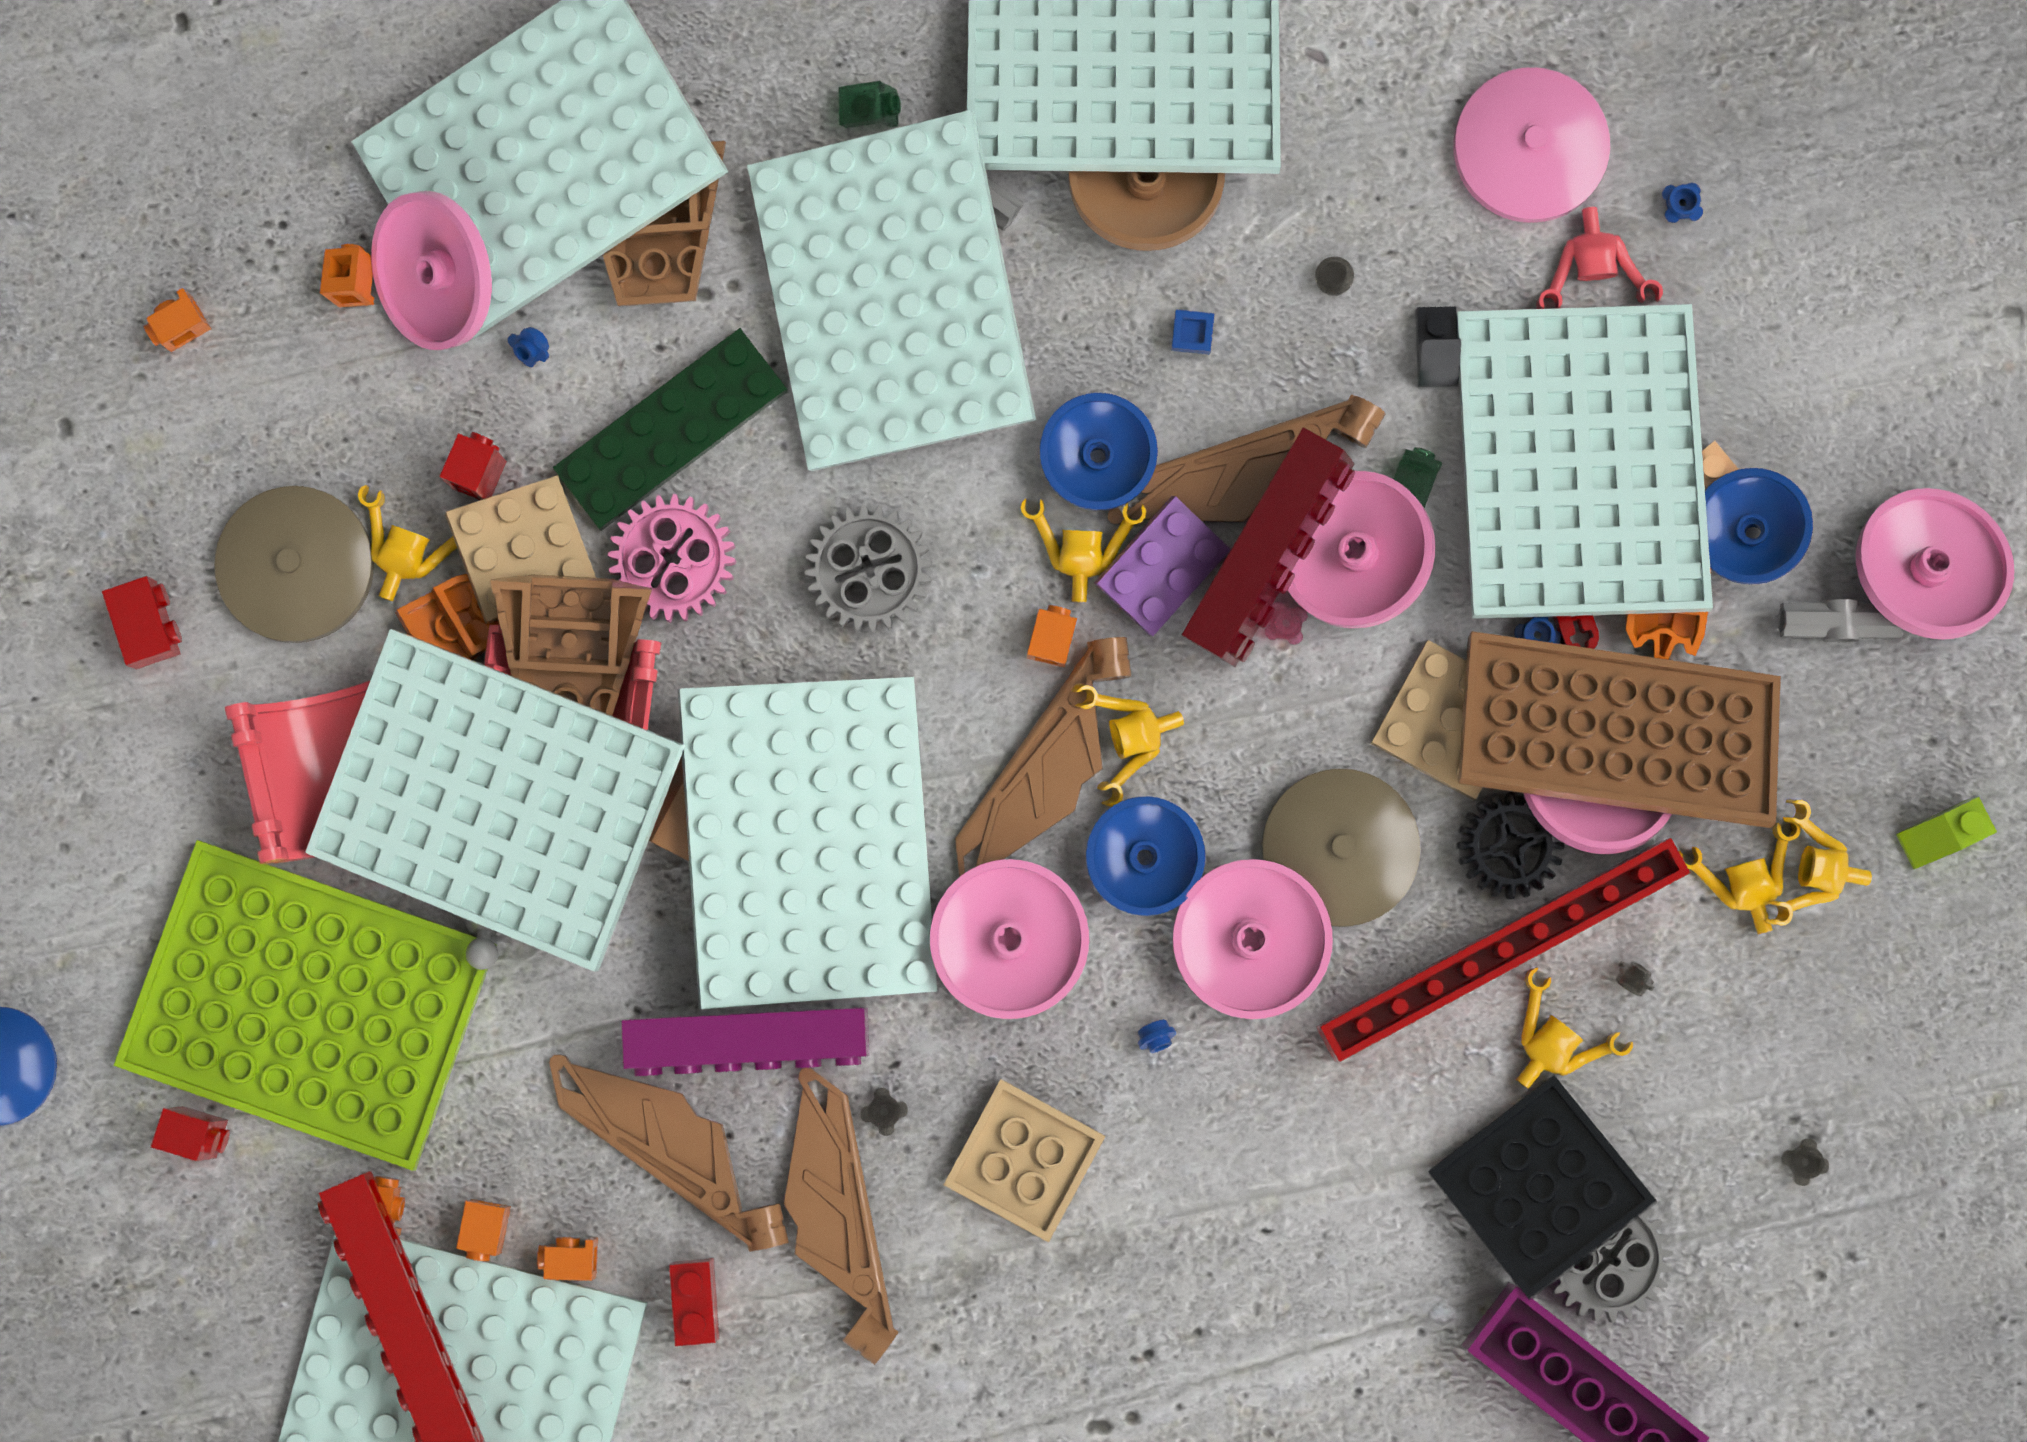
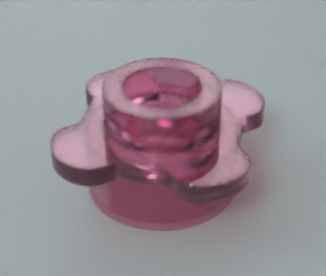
[1265,602,1308,645]

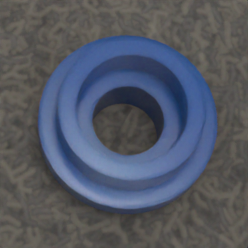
[1137,1019,1177,1053]

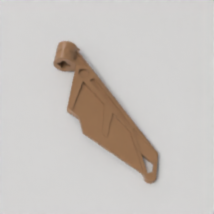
[1107,394,1386,525]
[955,637,1131,877]
[549,1054,789,1252]
[784,1068,899,1365]

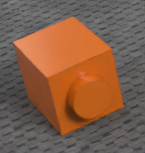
[1027,605,1077,668]
[456,1199,511,1262]

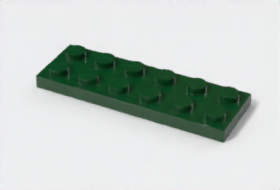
[552,328,788,531]

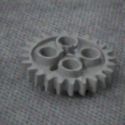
[805,505,932,633]
[1551,1208,1673,1323]

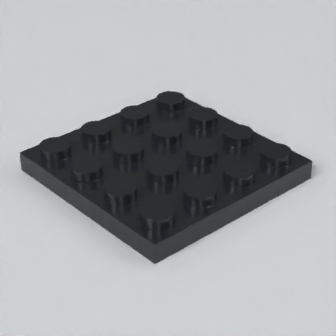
[1428,1075,1657,1300]

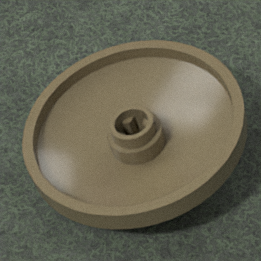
[214,486,374,643]
[1261,769,1421,927]

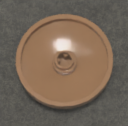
[1069,171,1225,251]

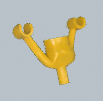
[358,485,457,602]
[1021,498,1147,602]
[1072,684,1184,807]
[1765,799,1872,926]
[1679,823,1801,934]
[1516,967,1633,1089]

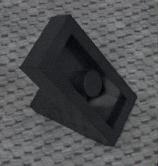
[1415,306,1461,387]

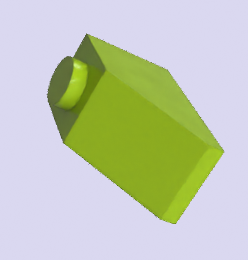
[1896,797,1997,869]

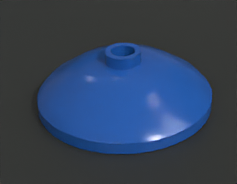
[1040,393,1158,510]
[1705,468,1813,585]
[1086,796,1205,916]
[0,1007,57,1126]

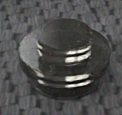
[1315,256,1354,296]

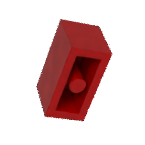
[439,432,507,501]
[102,576,182,670]
[151,1106,230,1161]
[669,1258,720,1346]

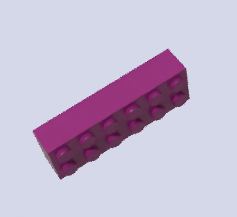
[622,1008,870,1076]
[1461,1282,1710,1442]

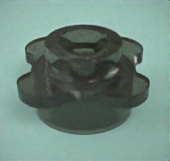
[1615,961,1655,997]
[860,1088,908,1136]
[1781,1138,1829,1186]

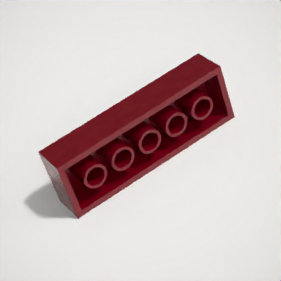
[1181,427,1355,667]

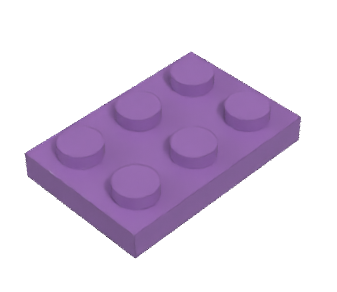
[1094,496,1231,636]

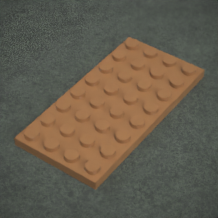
[1458,631,1781,828]

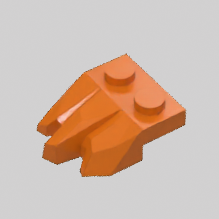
[1625,568,1711,660]
[395,574,500,660]

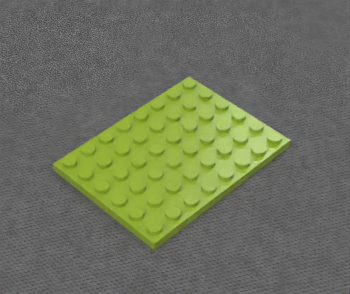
[113,840,497,1171]

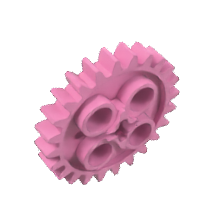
[607,494,736,623]

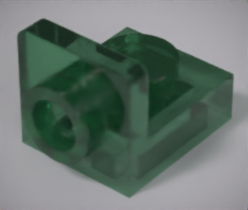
[838,81,901,128]
[1393,447,1442,508]

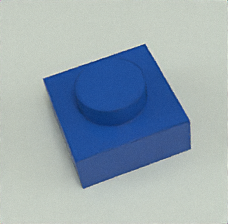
[1171,310,1215,355]

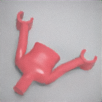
[1536,207,1663,309]

